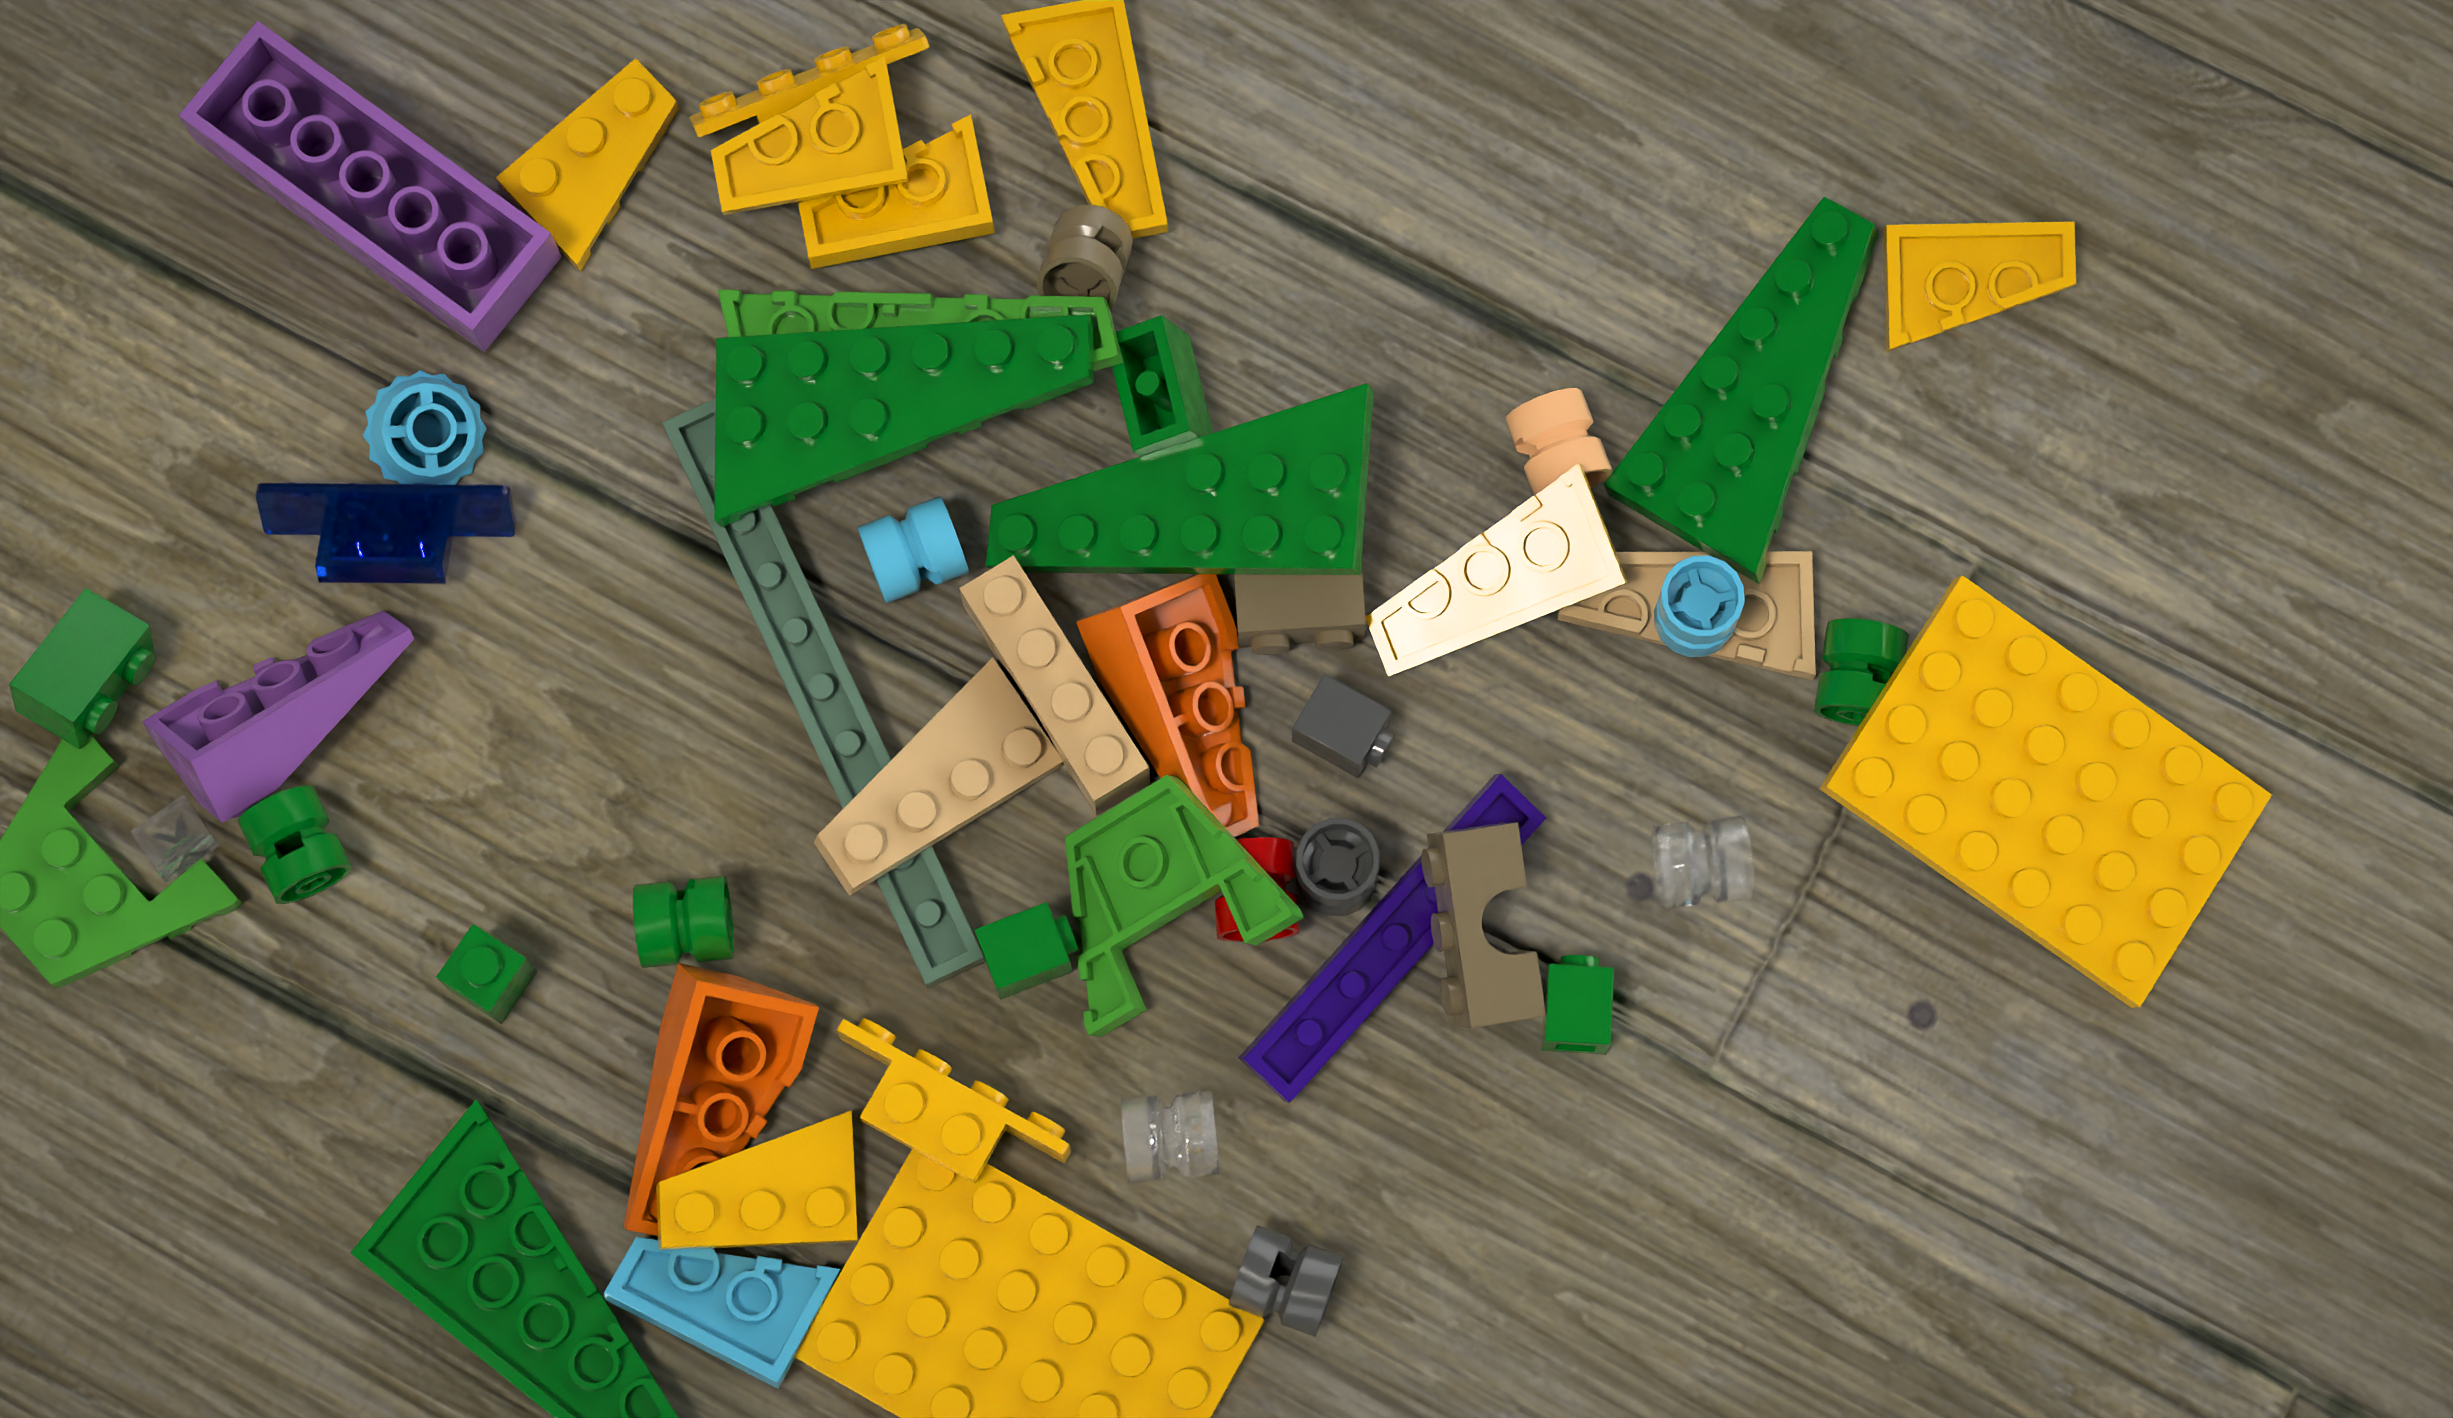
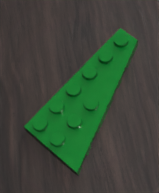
[1604,196,1878,585]
[714,314,1094,527]
[986,383,1374,575]
[350,1099,680,1418]

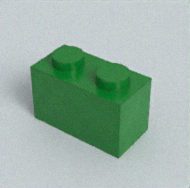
[1112,315,1213,457]
[9,588,155,749]

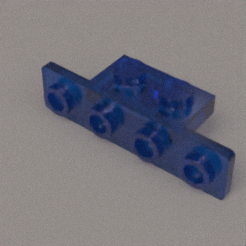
[255,482,516,584]

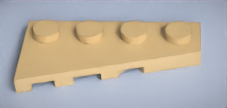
[1557,551,1816,681]
[814,657,1064,896]

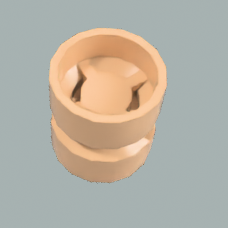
[1505,388,1613,495]

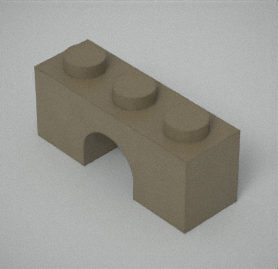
[1421,823,1546,1028]

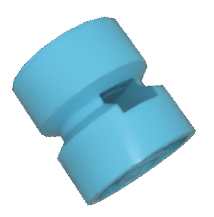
[857,496,969,604]
[1654,555,1745,657]

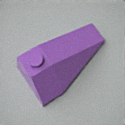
[142,610,414,823]

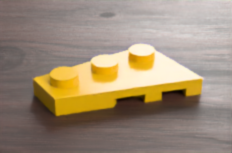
[711,56,908,215]
[798,114,995,269]
[1883,221,2076,353]

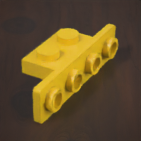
[689,24,930,137]
[836,1018,1071,1184]

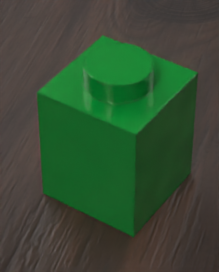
[974,902,1079,1000]
[436,924,538,1024]
[1541,955,1614,1055]

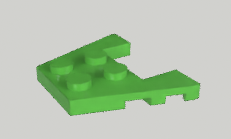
[0,734,243,989]
[1065,775,1304,1037]

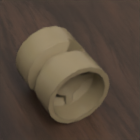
[1036,204,1133,311]

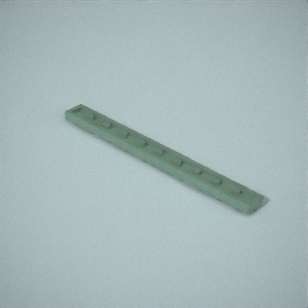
[662,398,986,989]

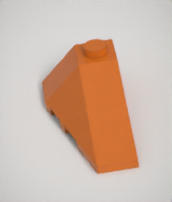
[1076,574,1259,837]
[624,963,819,1236]

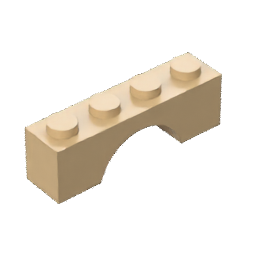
[959,555,1151,816]

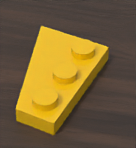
[496,58,679,272]
[656,1110,858,1250]

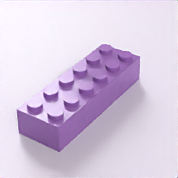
[178,21,562,353]

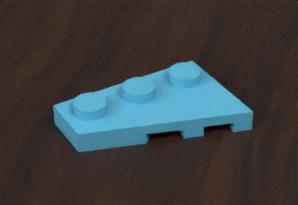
[604,1237,841,1389]

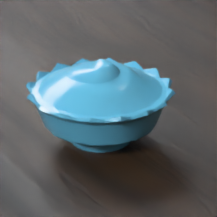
[362,370,487,494]

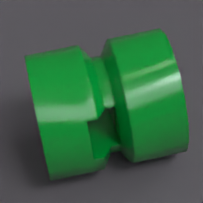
[1814,618,1909,726]
[238,785,352,904]
[633,876,734,968]

